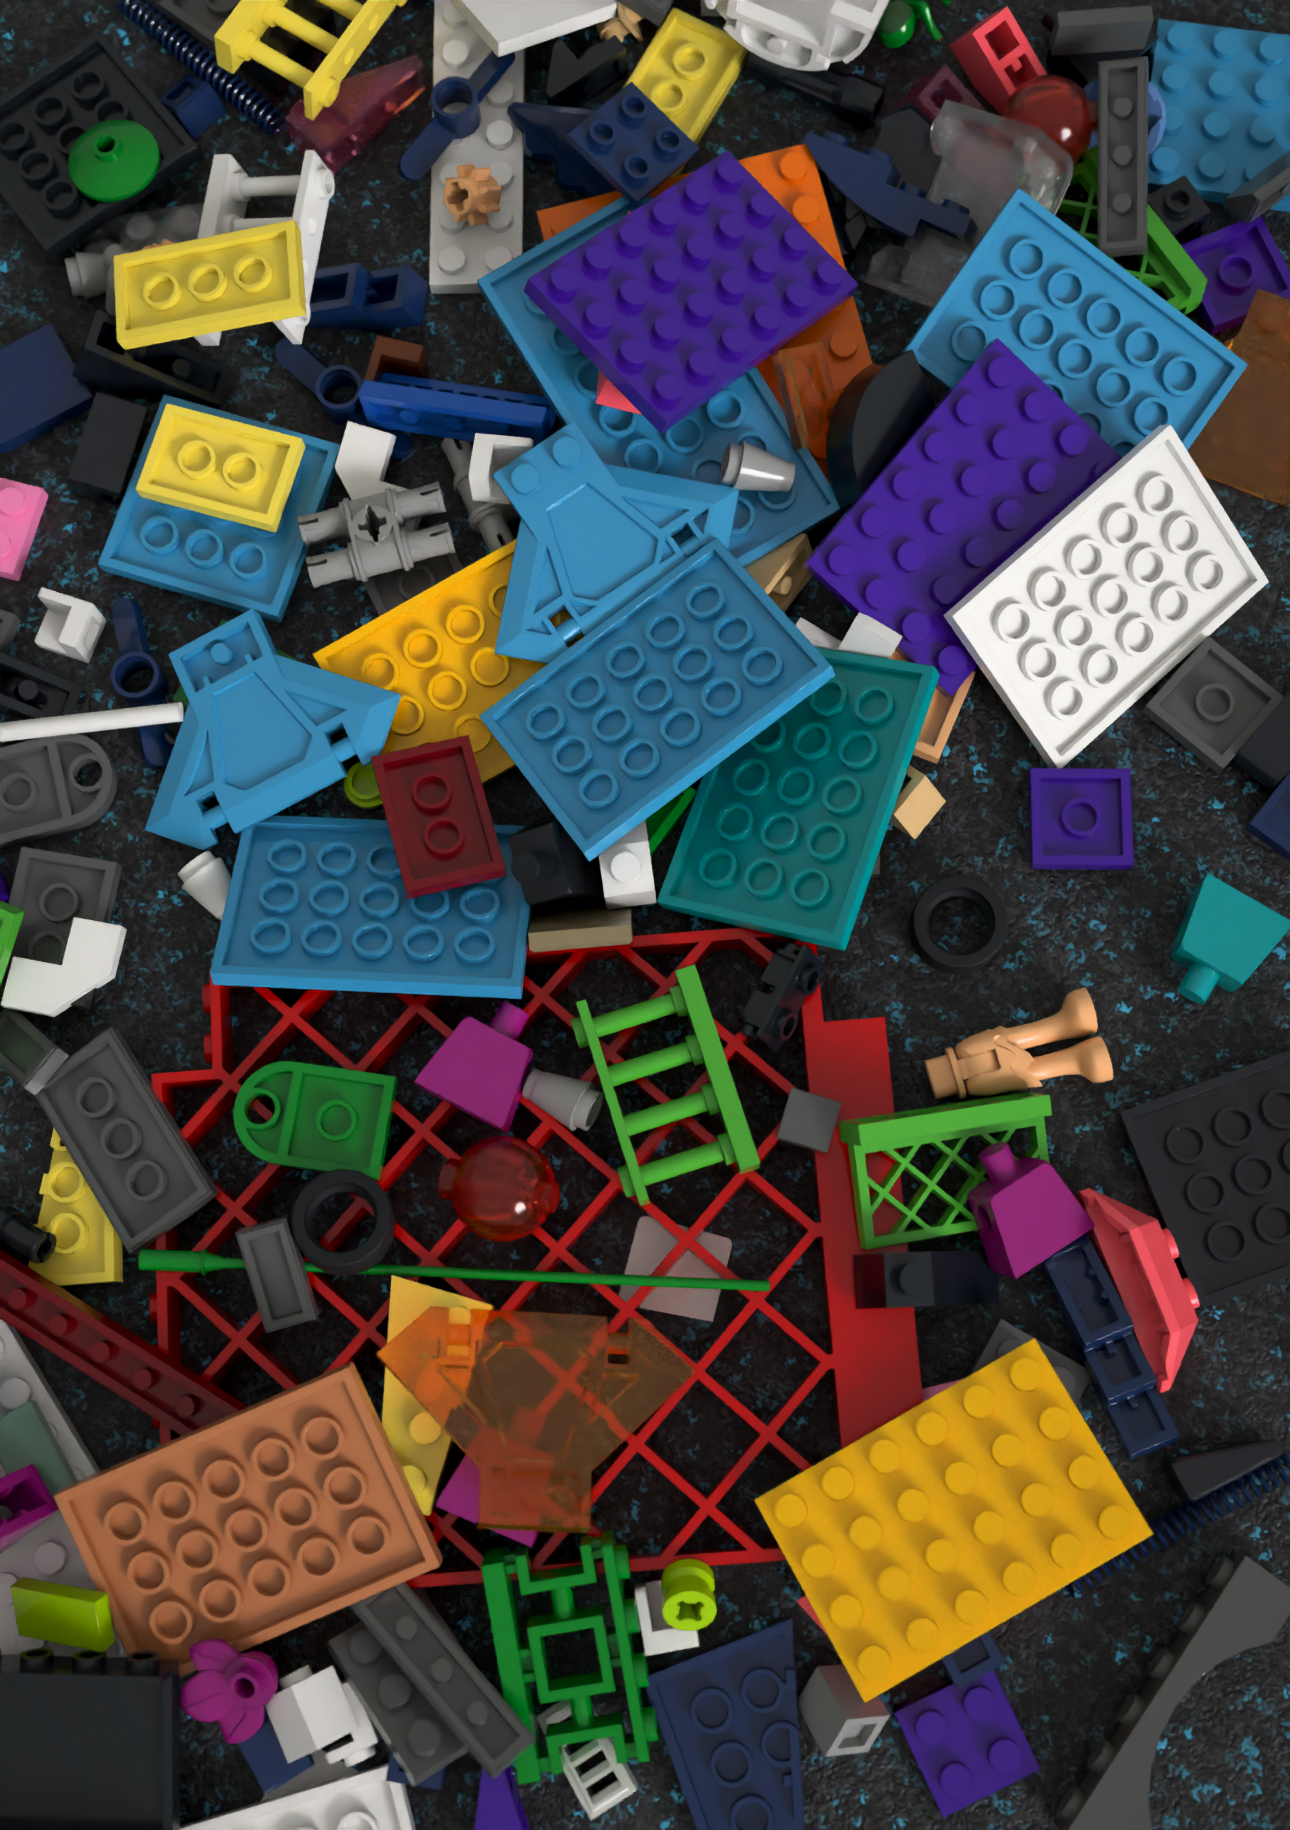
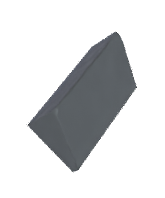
[1225,150,1290,224]

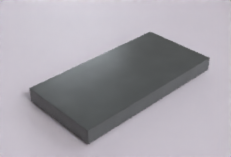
[35,1027,219,1255]

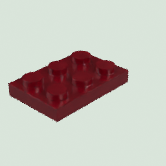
[371,735,506,899]

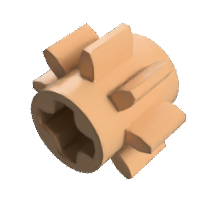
[443,164,501,226]

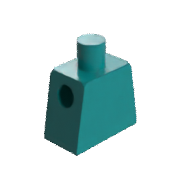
[1170,873,1290,1004]

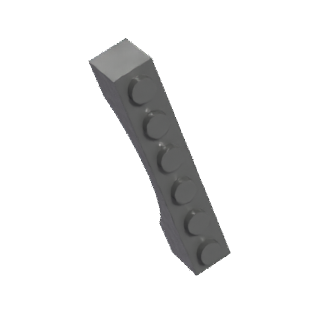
[1056,1551,1290,1830]

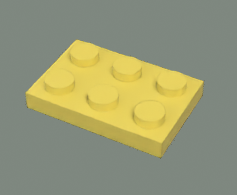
[136,403,306,533]

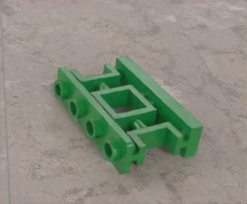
[481,1530,659,1785]

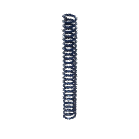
[116,0,287,135]
[1066,1450,1290,1598]

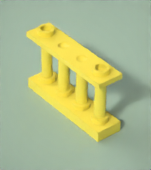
[214,0,407,121]

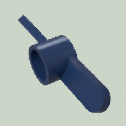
[397,51,515,182]
[275,338,412,459]
[111,598,173,770]

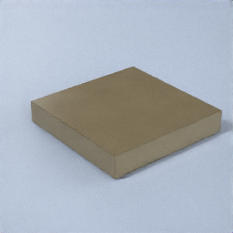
[528,906,633,952]

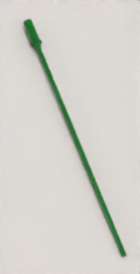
[138,1249,770,1291]

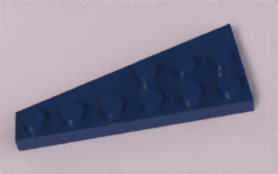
[645,1616,804,1830]

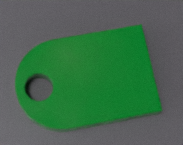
[233,1061,399,1181]

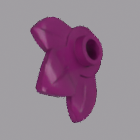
[179,1638,278,1744]

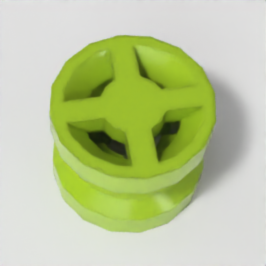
[661,1559,717,1631]

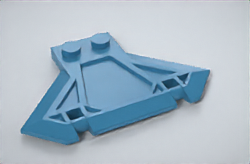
[492,421,739,664]
[145,609,402,851]

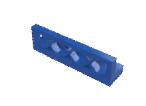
[358,372,560,447]

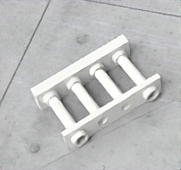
[194,150,335,346]

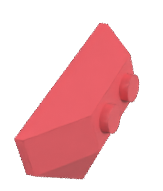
[1073,1188,1199,1393]

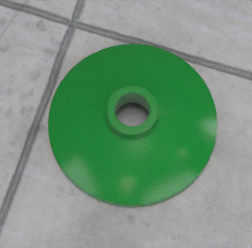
[68,120,160,202]

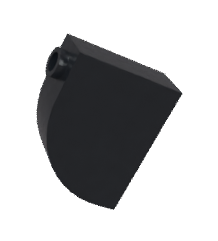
[826,349,936,518]

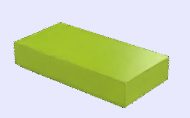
[10,1577,115,1652]

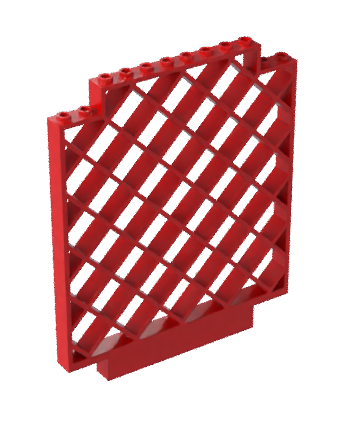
[148,927,923,1588]

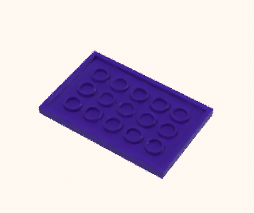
[524,150,859,434]
[802,338,1122,697]

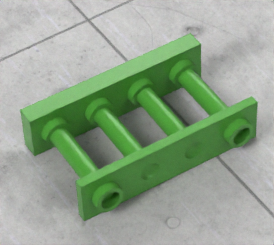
[570,965,760,1207]

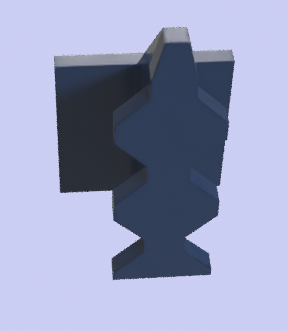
[507,82,700,207]

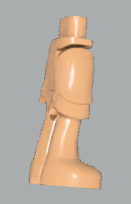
[924,987,1113,1100]

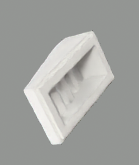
[536,1699,638,1820]

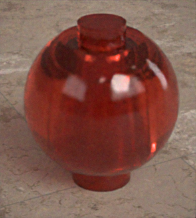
[990,75,1098,175]
[439,1136,560,1242]

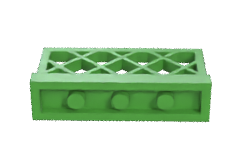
[1026,144,1208,315]
[838,1092,1052,1250]

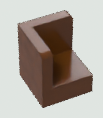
[364,335,429,382]

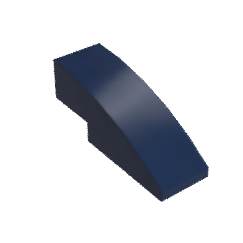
[306,262,428,330]

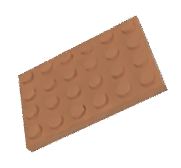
[54,1361,443,1678]

